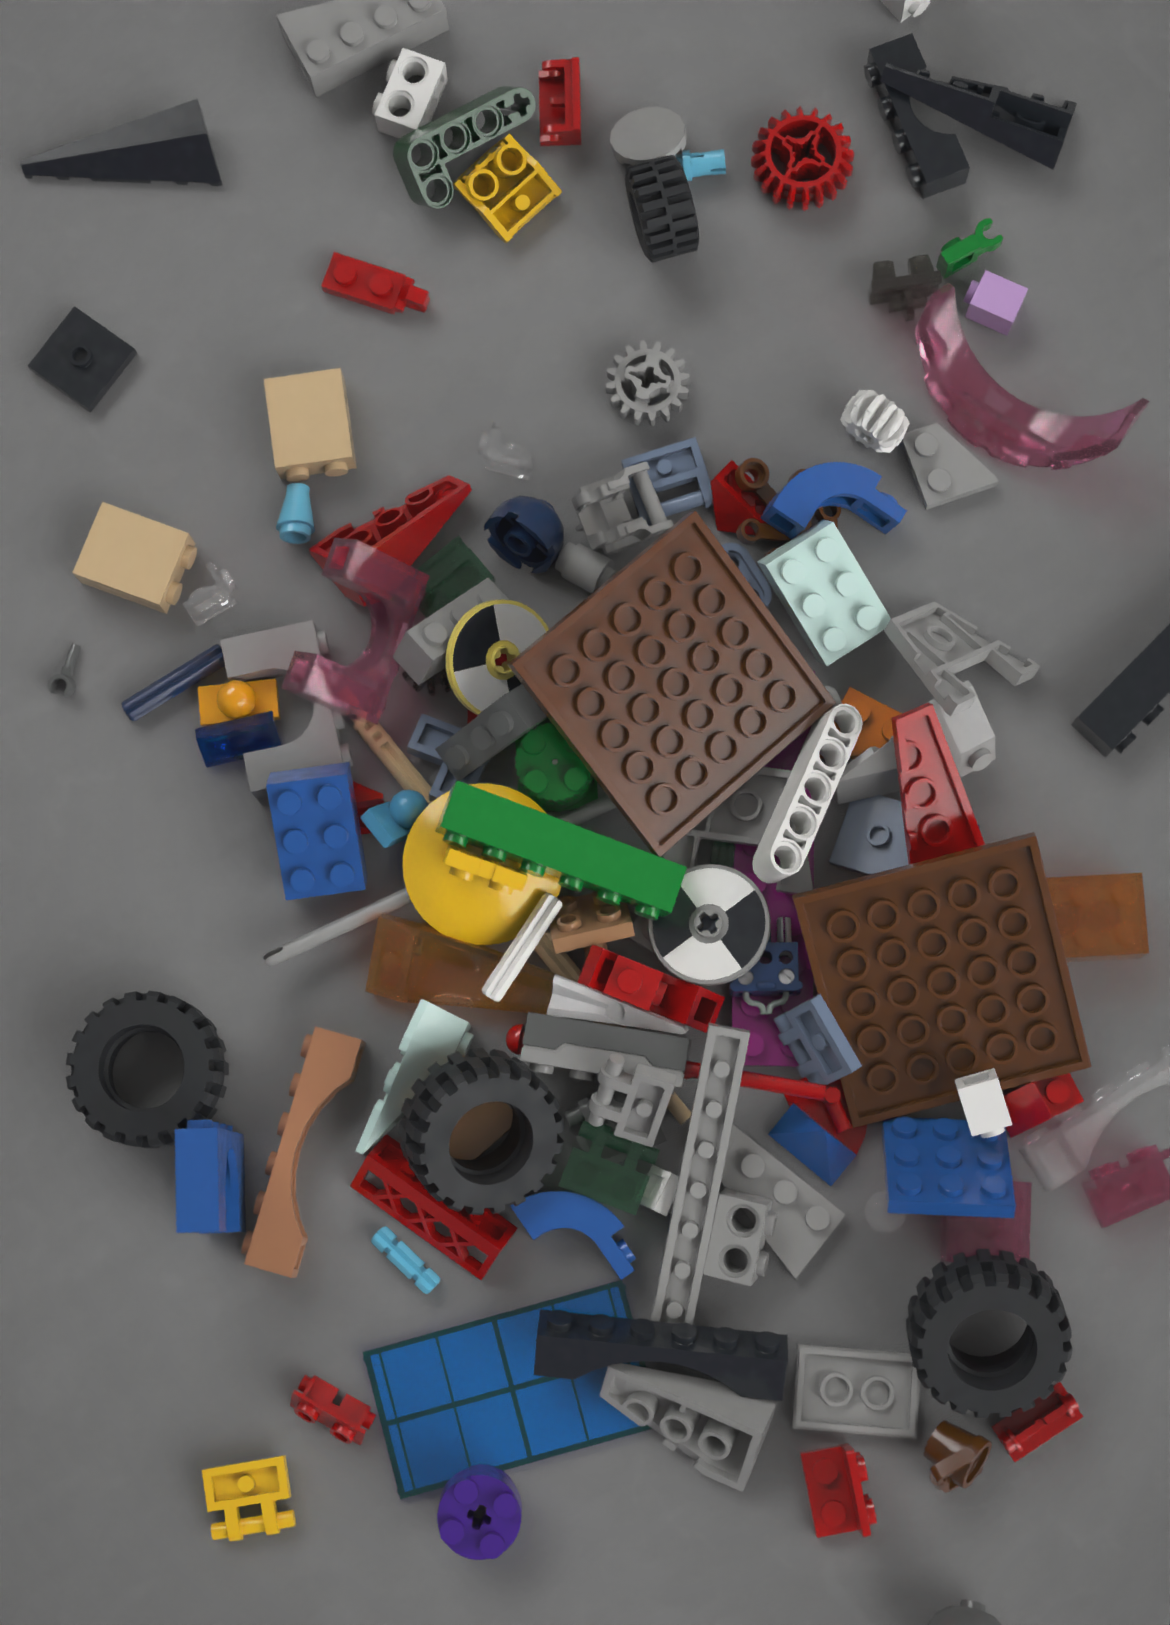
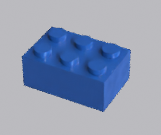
[266,762,368,901]

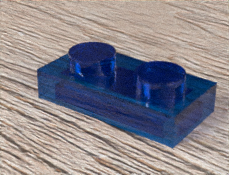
[195,711,283,768]

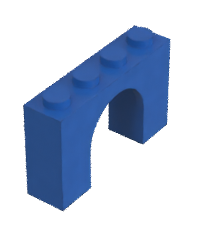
[175,1120,246,1234]

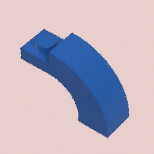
[510,1191,637,1280]

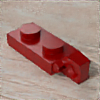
[321,252,430,315]

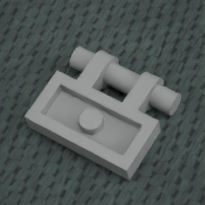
[588,1053,677,1148]

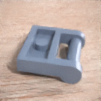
[621,437,714,526]

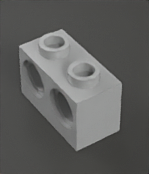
[703,1188,777,1286]

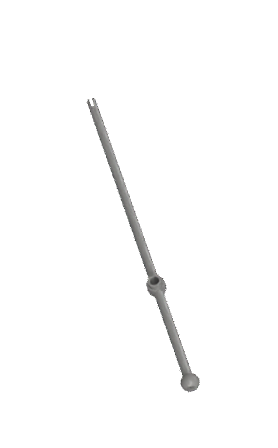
[263,686,842,967]

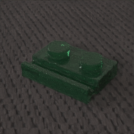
[398,535,495,619]

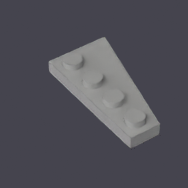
[721,1124,846,1279]

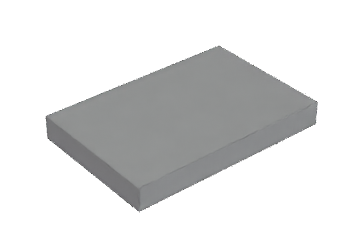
[792,1344,920,1439]

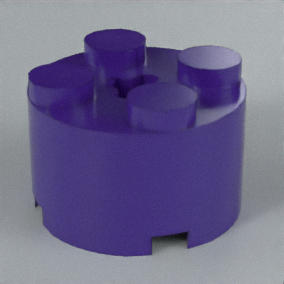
[437,1464,522,1560]

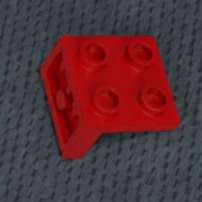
[799,1443,877,1538]

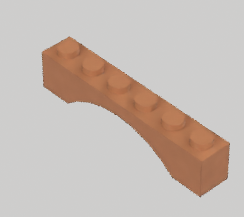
[241,1026,366,1278]

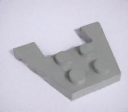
[884,601,1040,717]
[664,767,814,894]

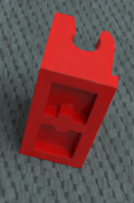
[539,57,582,146]

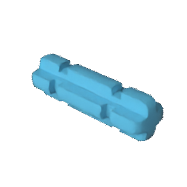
[371,1227,440,1294]

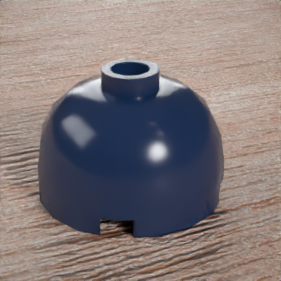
[484,495,564,574]

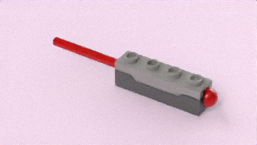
[505,1012,826,1101]

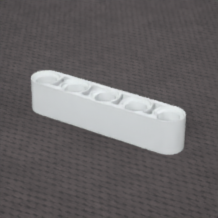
[752,704,863,883]

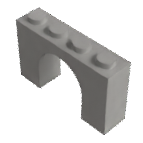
[220,620,353,799]

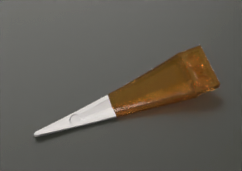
[365,913,689,1034]

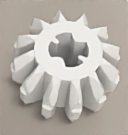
[840,390,910,453]

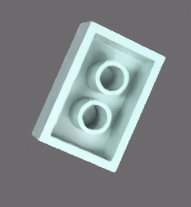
[757,519,891,666]

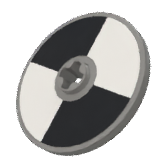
[649,864,771,986]

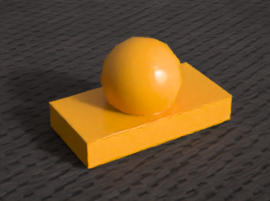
[198,679,281,728]

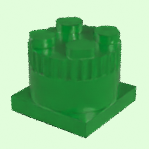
[515,723,598,812]

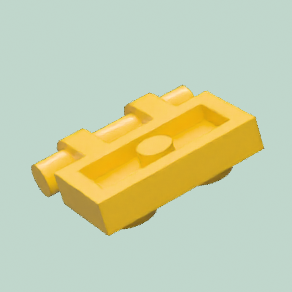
[202,1455,296,1542]

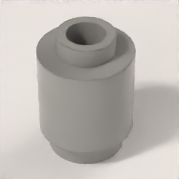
[555,542,616,593]

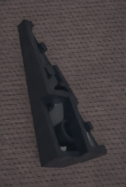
[880,62,1077,170]
[20,99,223,186]

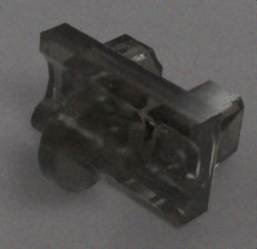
[868,254,942,322]

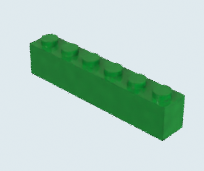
[435,780,687,920]

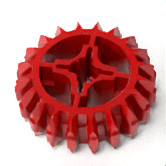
[750,106,854,212]

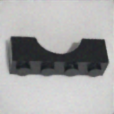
[864,33,970,199]

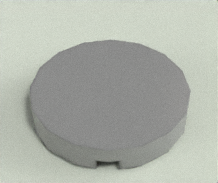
[610,106,687,166]

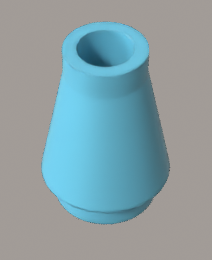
[276,483,315,544]

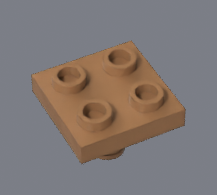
[549,891,635,961]

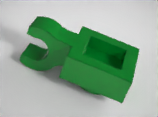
[936,218,1003,279]

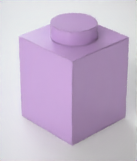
[963,270,1028,336]

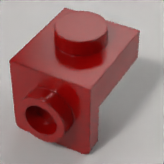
[603,954,668,1011]

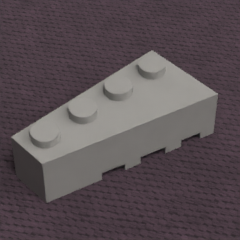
[276,0,449,97]

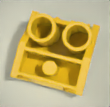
[453,133,562,243]

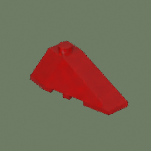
[308,475,472,607]

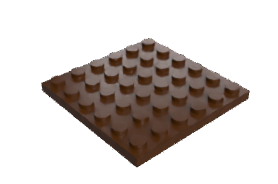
[507,511,836,857]
[792,832,1092,1128]

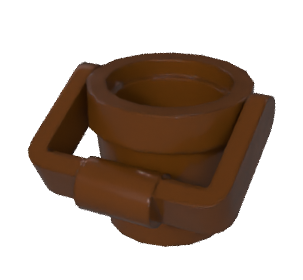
[923,1420,992,1493]

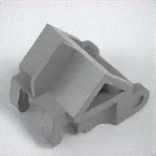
[571,461,673,555]

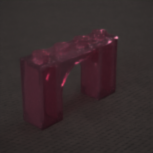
[282,538,429,725]

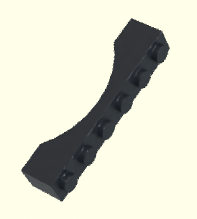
[534,1310,788,1401]

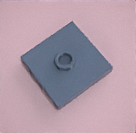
[829,795,908,876]

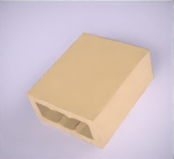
[264,368,357,482]
[72,502,197,614]

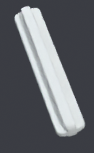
[482,893,562,1002]

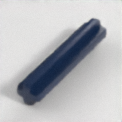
[121,644,225,721]

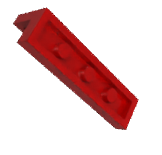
[350,1134,518,1281]

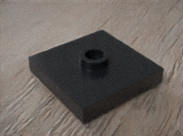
[28,306,137,413]

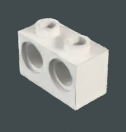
[372,48,448,145]

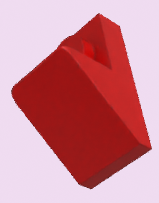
[1004,1073,1084,1138]

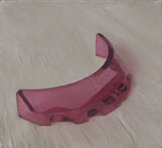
[916,283,1150,470]

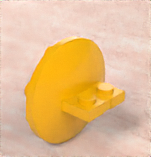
[403,783,561,945]

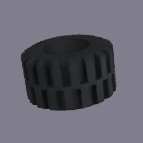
[625,155,699,263]

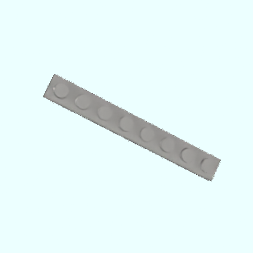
[650,1023,750,1325]

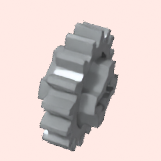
[606,340,690,427]

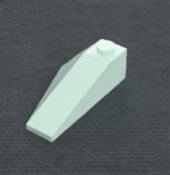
[356,999,474,1156]

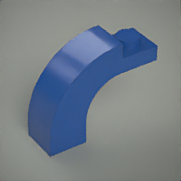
[760,462,907,540]

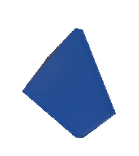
[768,1103,856,1186]

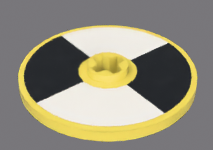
[446,599,549,715]

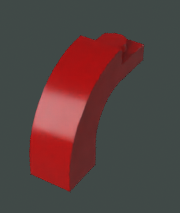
[578,944,725,1034]

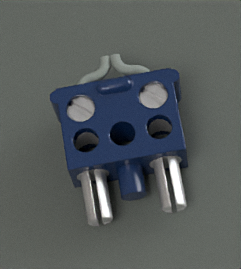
[729,917,803,1014]

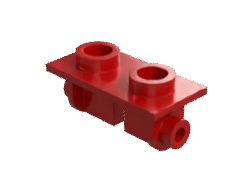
[290,1374,377,1446]
[991,1382,1083,1463]

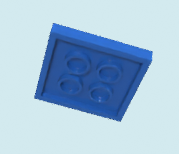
[881,1116,1016,1218]

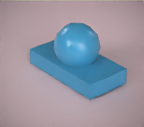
[360,790,428,848]

